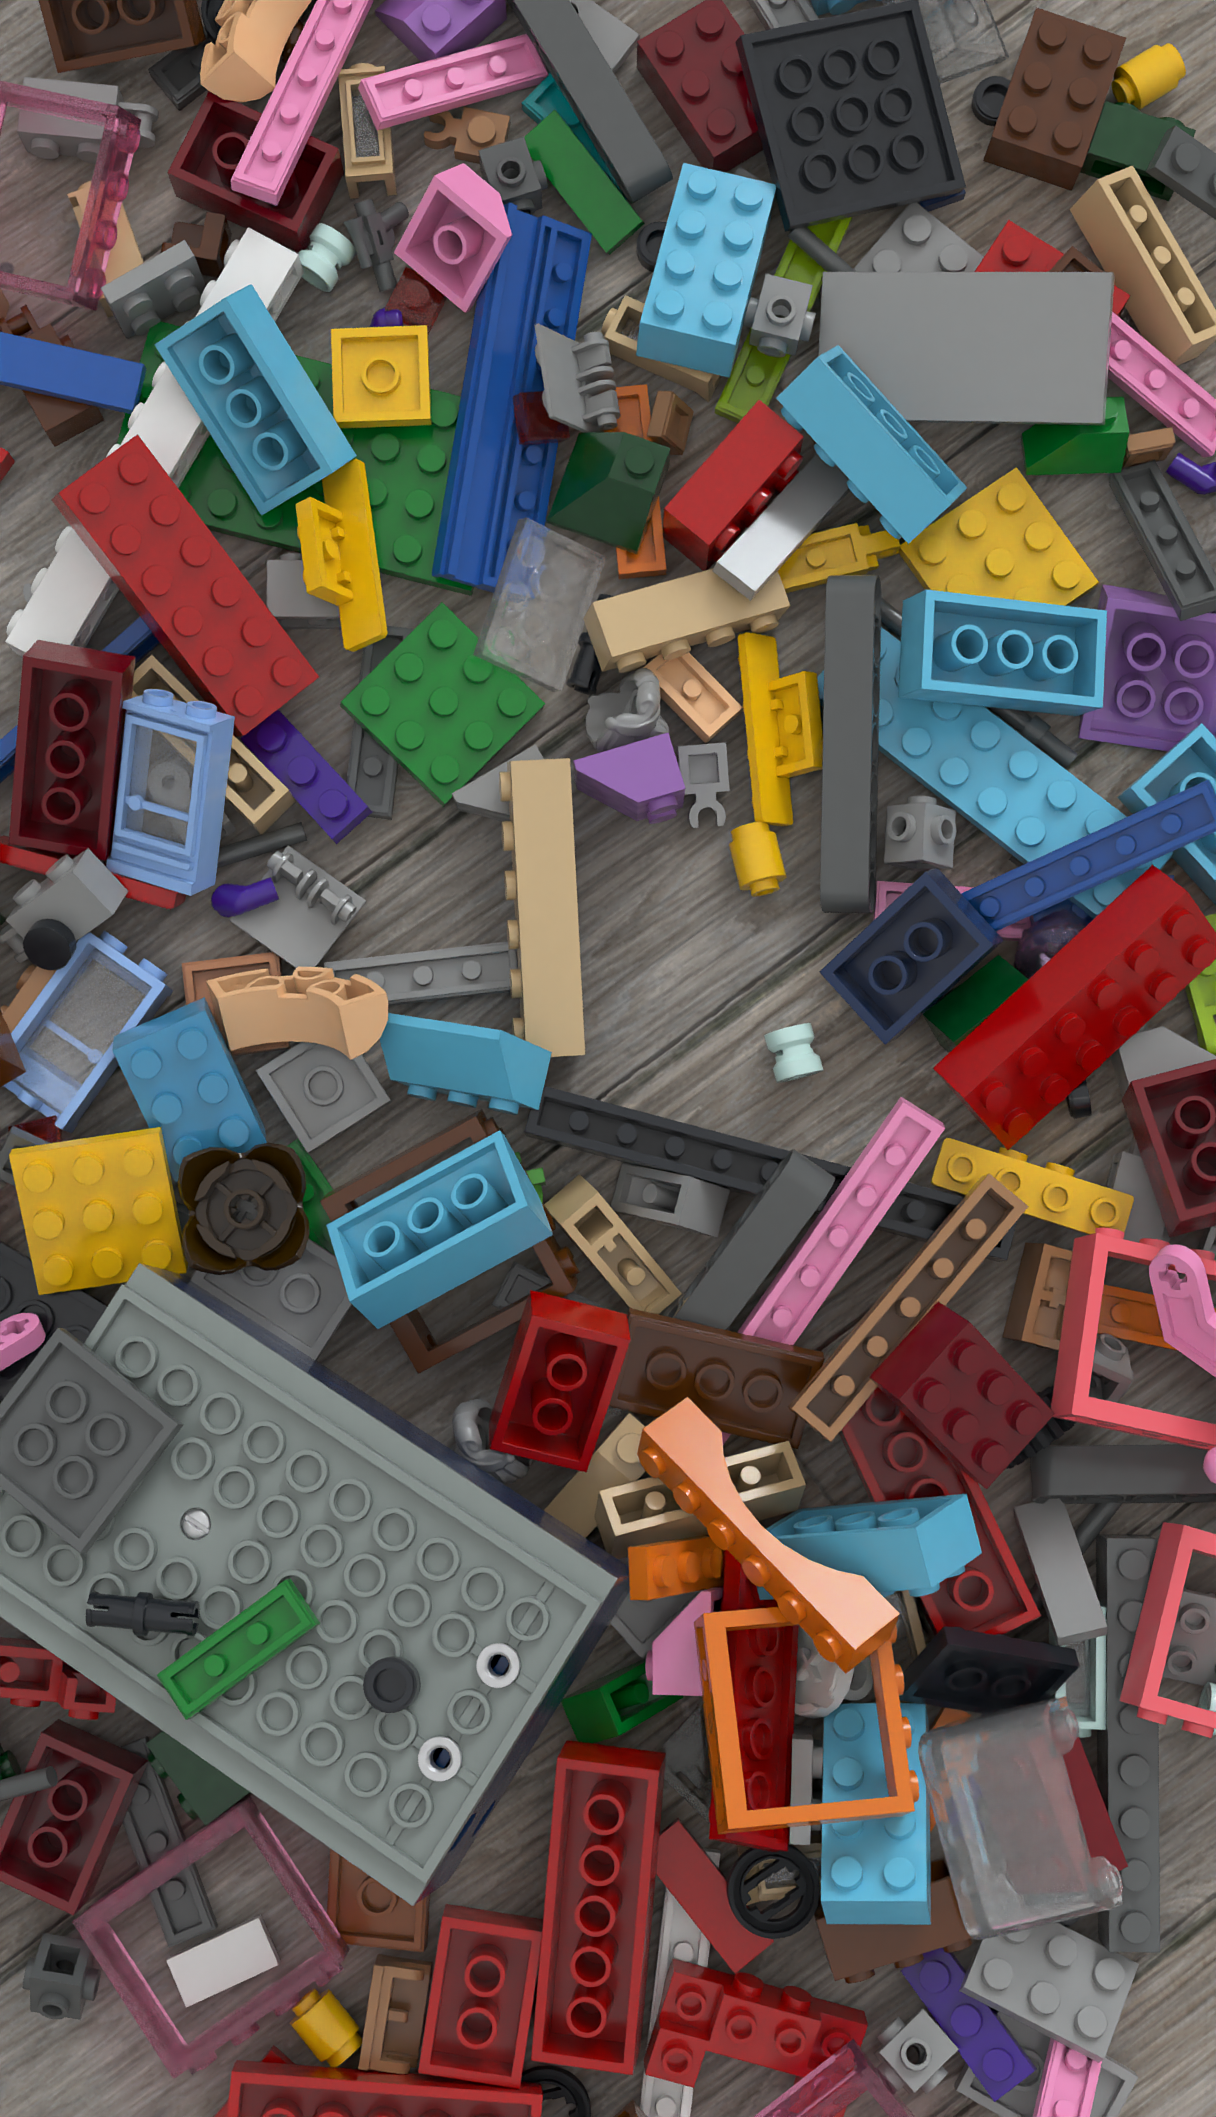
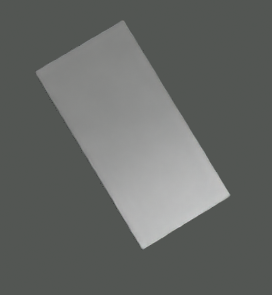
[818,272,1115,425]

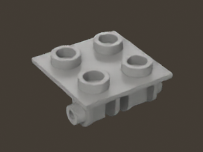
[534,323,621,432]
[230,845,366,969]
[1162,1586,1216,1686]

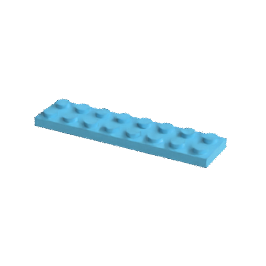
[817,627,1173,919]

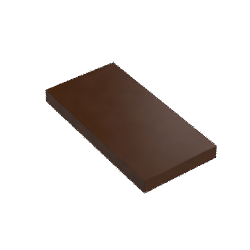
[609,1308,824,1449]

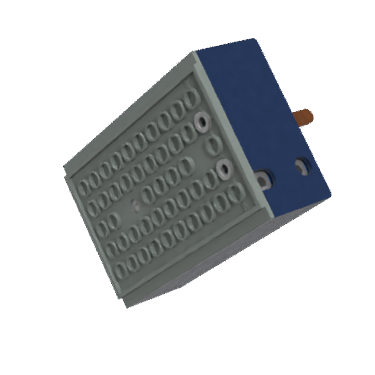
[0,1263,630,1906]

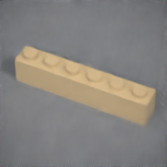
[499,758,585,1057]

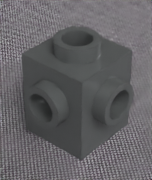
[478,136,548,215]
[23,1933,101,2020]

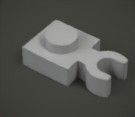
[677,742,730,828]

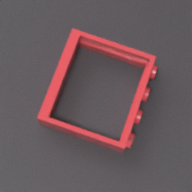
[1051,1228,1216,1451]
[1120,1522,1216,1738]

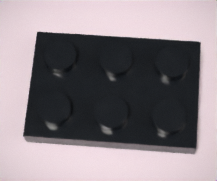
[899,1626,1080,1721]

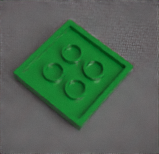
[340,602,545,807]

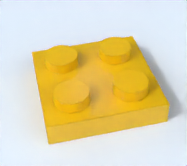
[331,325,431,428]

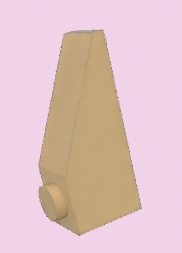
[544,1174,682,1315]
[544,1412,646,1538]

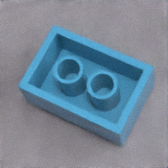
[112,997,267,1182]

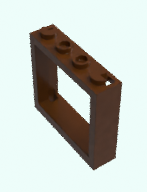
[320,1109,580,1374]

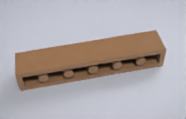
[788,1174,1029,1442]

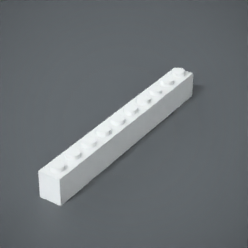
[5,227,304,657]

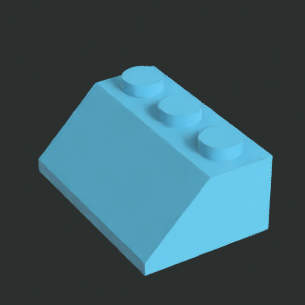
[380,1013,552,1115]

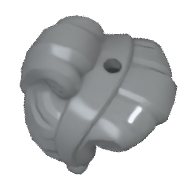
[585,668,669,753]
[452,1399,533,1485]

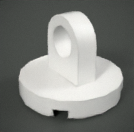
[795,1627,873,1719]

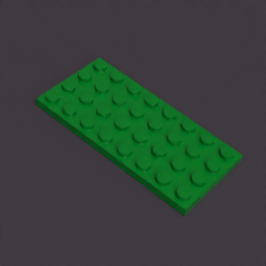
[117,322,474,596]

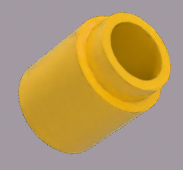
[1111,43,1186,110]
[729,821,787,897]
[290,1988,363,2068]

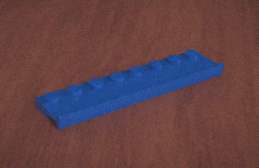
[432,202,592,602]

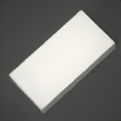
[166,1914,281,2007]

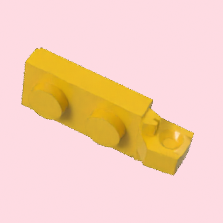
[778,523,900,593]

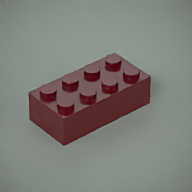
[9,640,136,860]

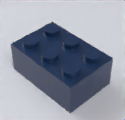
[819,868,1004,1045]

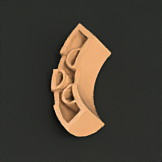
[200,0,312,102]
[206,966,388,1060]

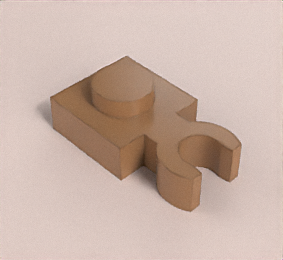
[424,107,511,164]

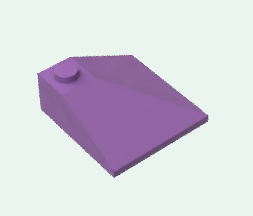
[1078,584,1216,751]

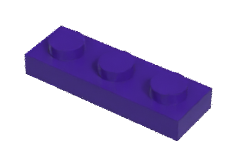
[240,709,372,844]
[900,1948,1037,2102]

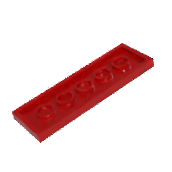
[709,1550,799,1852]

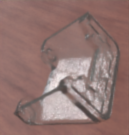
[918,1696,1123,1940]

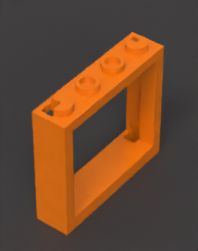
[694,1607,919,1834]

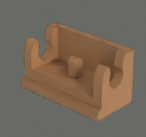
[1002,1243,1073,1351]
[358,1954,432,2074]

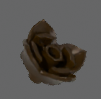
[178,1142,310,1275]

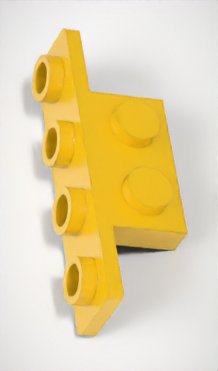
[295,459,388,652]
[737,632,823,827]
[931,1138,1134,1235]

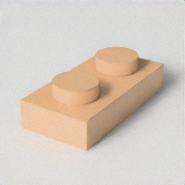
[643,652,743,744]

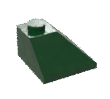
[547,432,671,554]

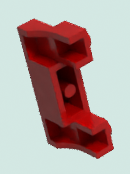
[0,1637,116,1720]
[644,1958,868,2117]

